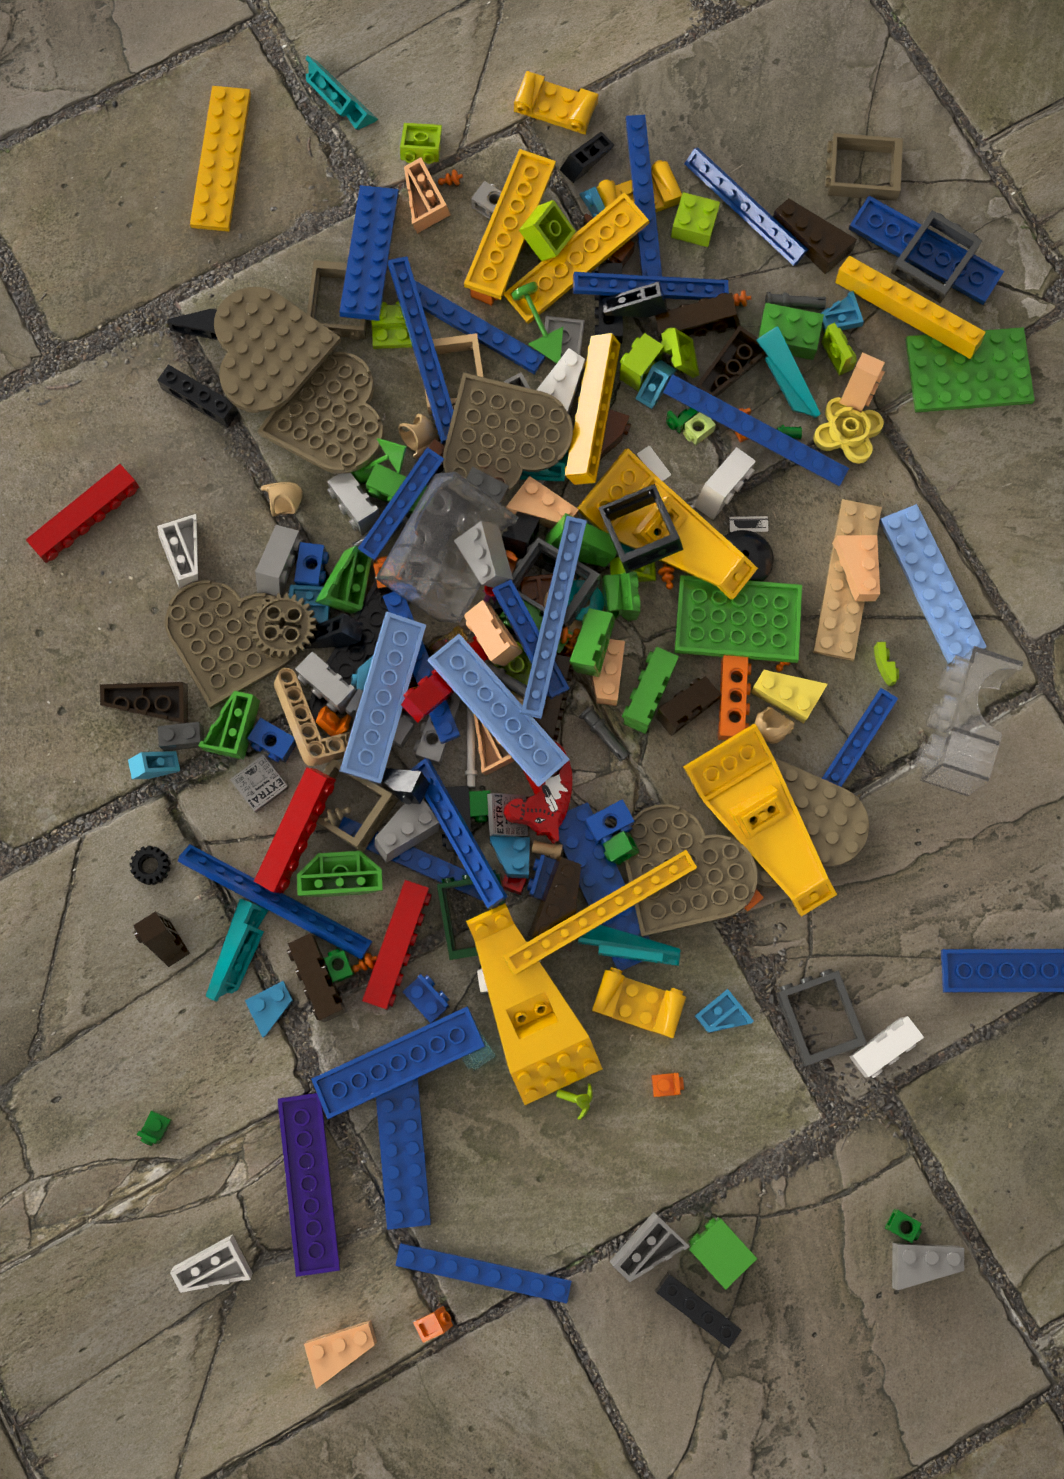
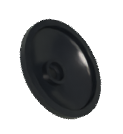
[724,530,774,582]

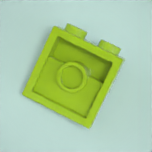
[400,123,442,164]
[371,301,412,349]
[821,322,857,376]
[661,328,700,378]

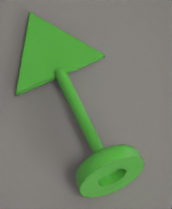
[511,282,563,364]
[350,438,407,483]

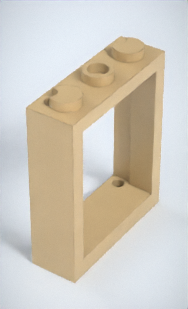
[425,333,483,415]

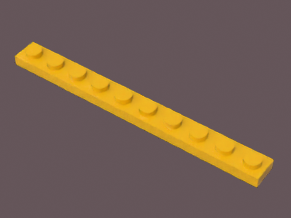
[503,850,697,975]

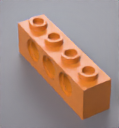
[718,655,751,740]

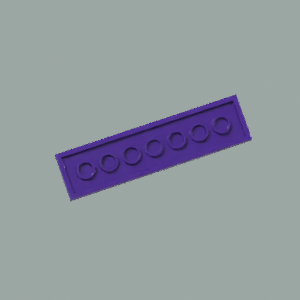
[278,1093,341,1277]

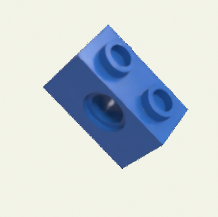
[294,542,329,586]
[247,718,297,763]
[585,799,635,844]

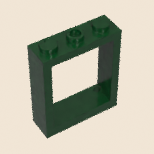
[437,870,507,960]

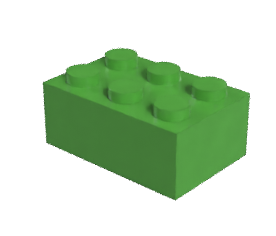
[758,303,824,360]

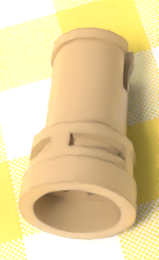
[532,840,563,859]

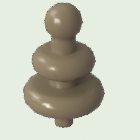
[323,806,351,825]

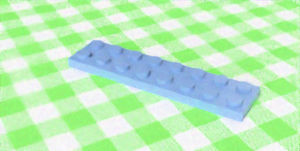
[879,504,987,664]
[339,612,426,784]
[427,634,570,787]

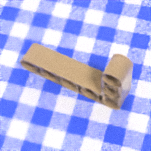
[274,668,351,766]

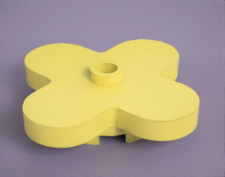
[813,398,884,464]

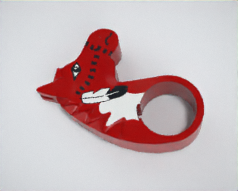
[503,741,573,844]

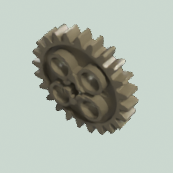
[250,593,317,659]

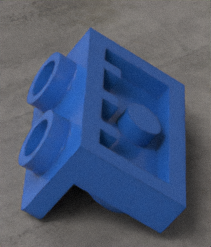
[527,854,556,900]
[402,974,450,1023]

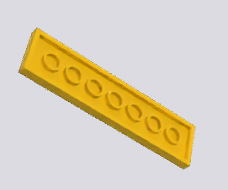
[190,86,251,232]
[464,149,556,300]
[503,192,650,324]

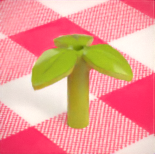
[556,1083,593,1120]

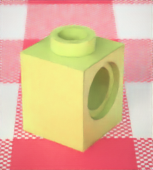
[683,412,716,446]

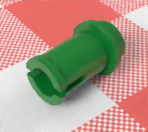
[776,425,802,440]

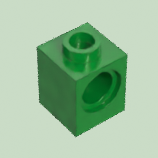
[469,790,490,823]
[603,831,640,865]
[324,949,355,983]
[884,1209,922,1243]

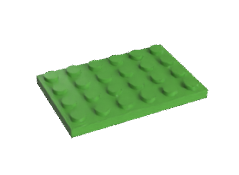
[905,327,1035,413]
[674,575,802,663]

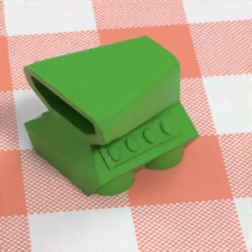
[602,571,640,622]

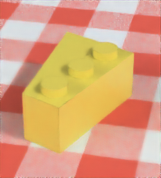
[750,670,828,724]

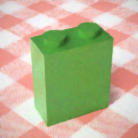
[688,1217,757,1290]

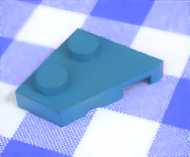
[820,291,864,333]

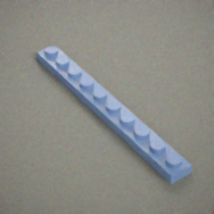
[520,516,587,719]

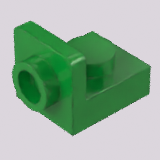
[666,408,698,434]
[137,1111,172,1146]

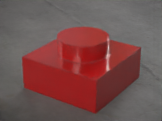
[503,874,528,895]

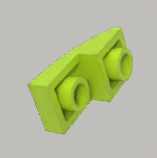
[874,642,899,686]

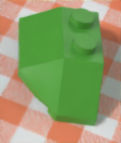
[297,851,383,897]

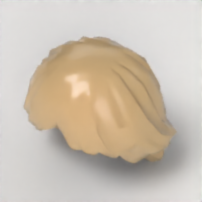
[755,706,795,744]

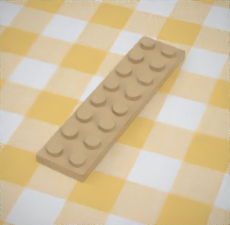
[813,499,882,661]

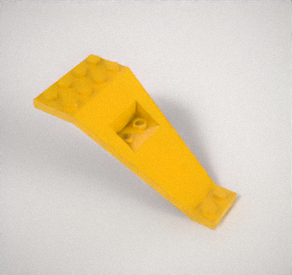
[577,448,758,599]
[683,724,837,917]
[466,903,603,1105]

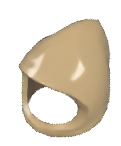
[398,414,439,459]
[261,482,303,517]

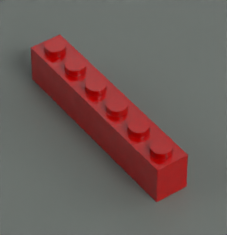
[25,464,139,563]
[401,636,491,723]
[254,767,336,893]
[362,880,432,1010]

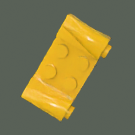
[514,71,599,135]
[596,160,682,212]
[592,967,686,1039]

